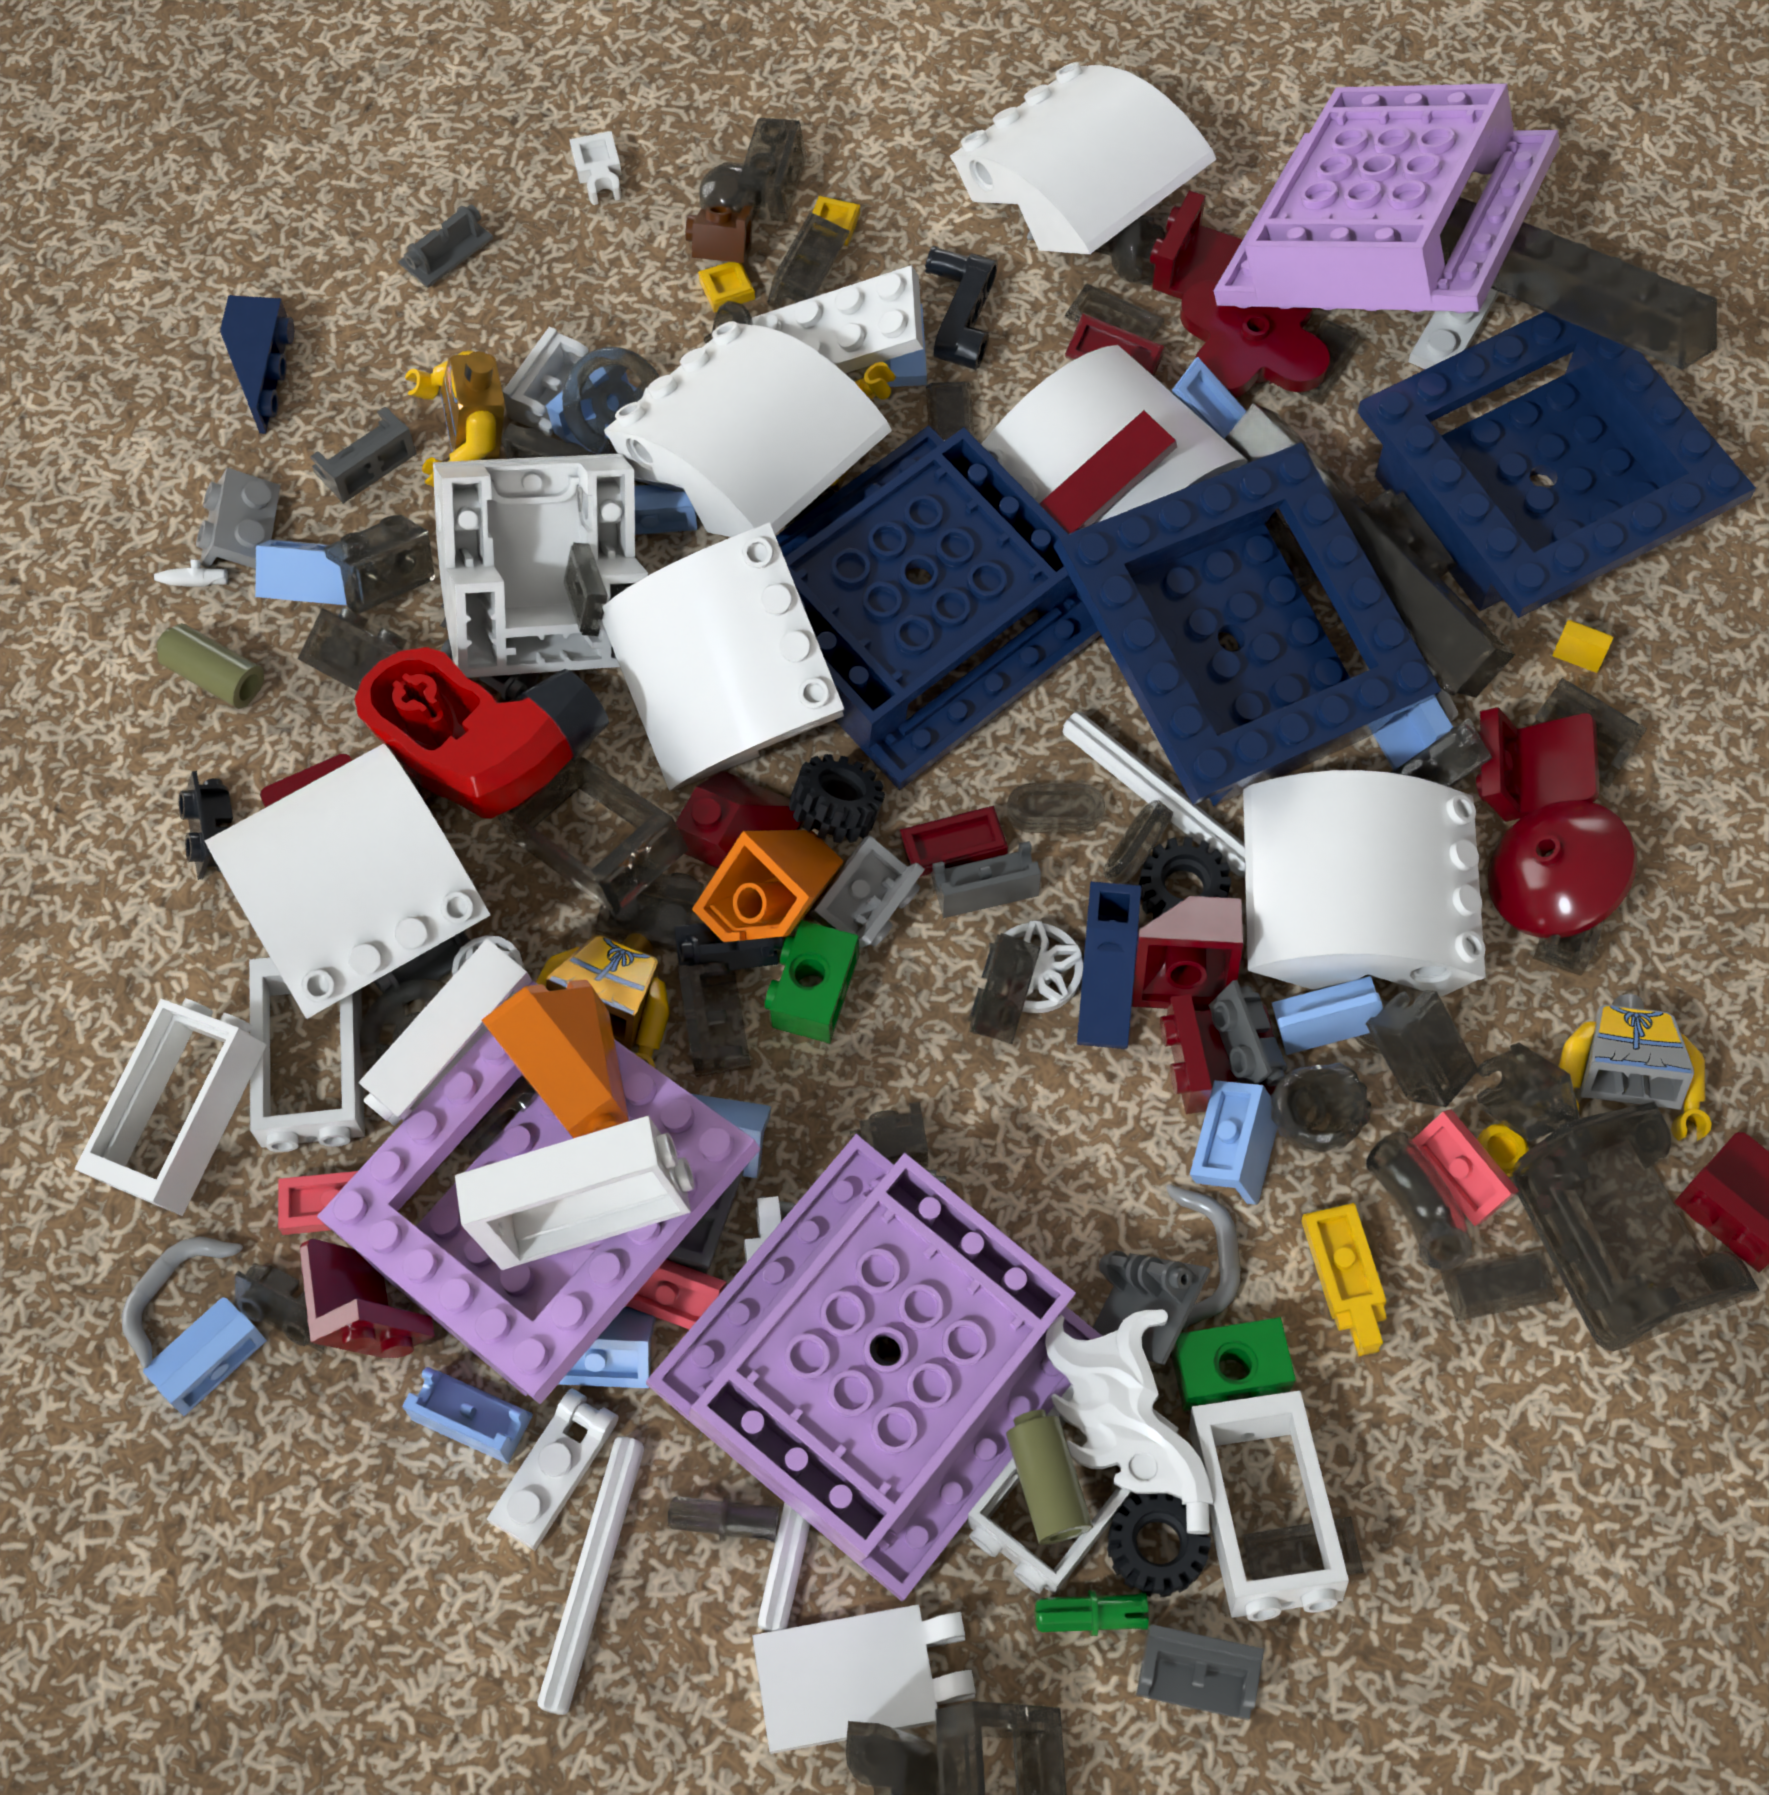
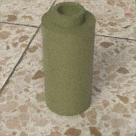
[156,623,264,709]
[1006,1409,1093,1545]

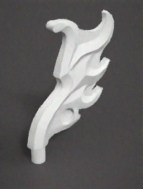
[1045,1309,1213,1534]

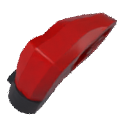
[354,647,609,819]

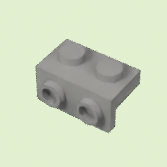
[196,468,280,569]
[808,835,924,949]

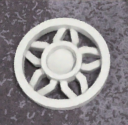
[988,921,1083,1013]

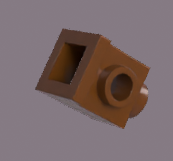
[685,205,753,263]

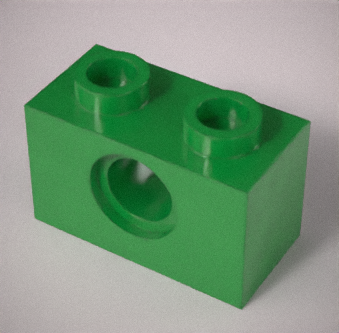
[764,920,860,1044]
[1171,1317,1296,1411]

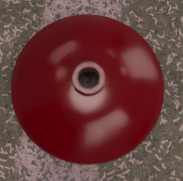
[1488,800,1638,939]

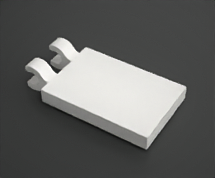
[752,1604,976,1754]

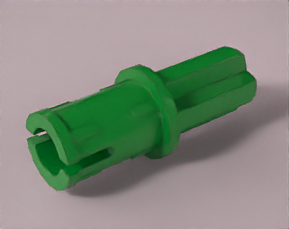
[1034,1590,1149,1636]

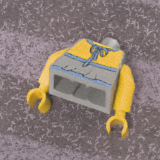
[1544,994,1712,1141]

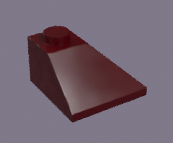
[673,771,803,869]
[1131,896,1243,1011]

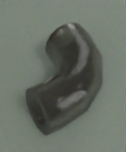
[1366,1132,1472,1270]

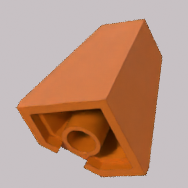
[692,830,844,942]
[481,979,629,1139]

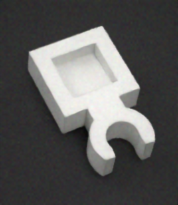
[569,131,622,205]

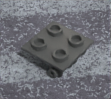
[1093,1250,1211,1365]

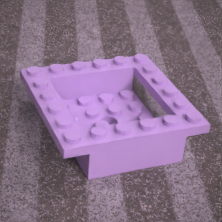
[1214,83,1560,313]
[317,981,760,1404]
[646,1134,1102,1601]

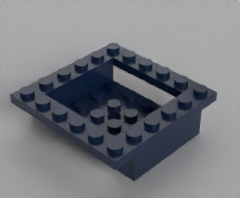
[1357,290,1756,618]
[775,425,1101,791]
[1053,442,1442,806]

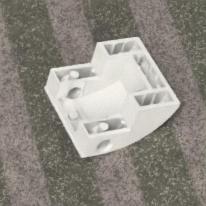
[950,62,1216,254]
[604,321,892,537]
[981,345,1248,525]
[433,453,648,678]
[598,522,845,792]
[205,743,490,1019]
[1243,770,1486,997]

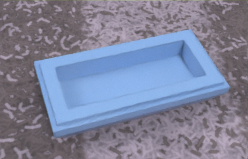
[1172,357,1256,449]

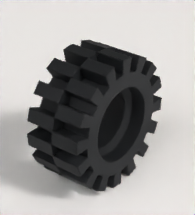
[789,754,885,843]
[1139,837,1231,921]
[1107,1493,1211,1598]

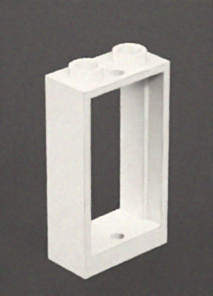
[358,938,532,1126]
[249,957,365,1152]
[75,998,267,1216]
[455,1115,695,1270]
[967,1385,1179,1596]
[1189,1391,1349,1621]

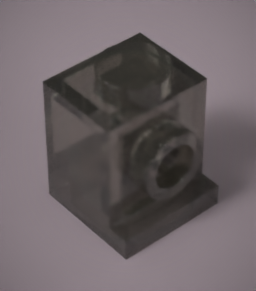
[850,1102,928,1168]

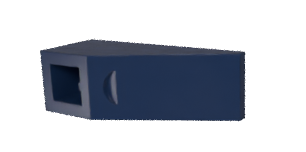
[220,295,295,434]
[1077,881,1141,1049]

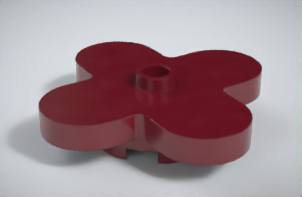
[1180,280,1330,398]

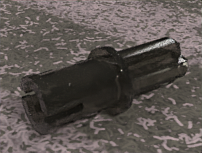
[668,1496,780,1543]

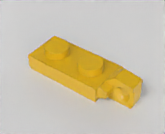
[1301,1203,1387,1357]

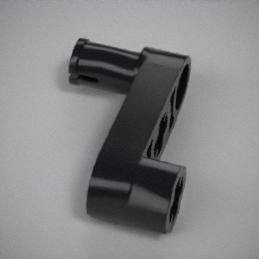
[925,245,998,370]

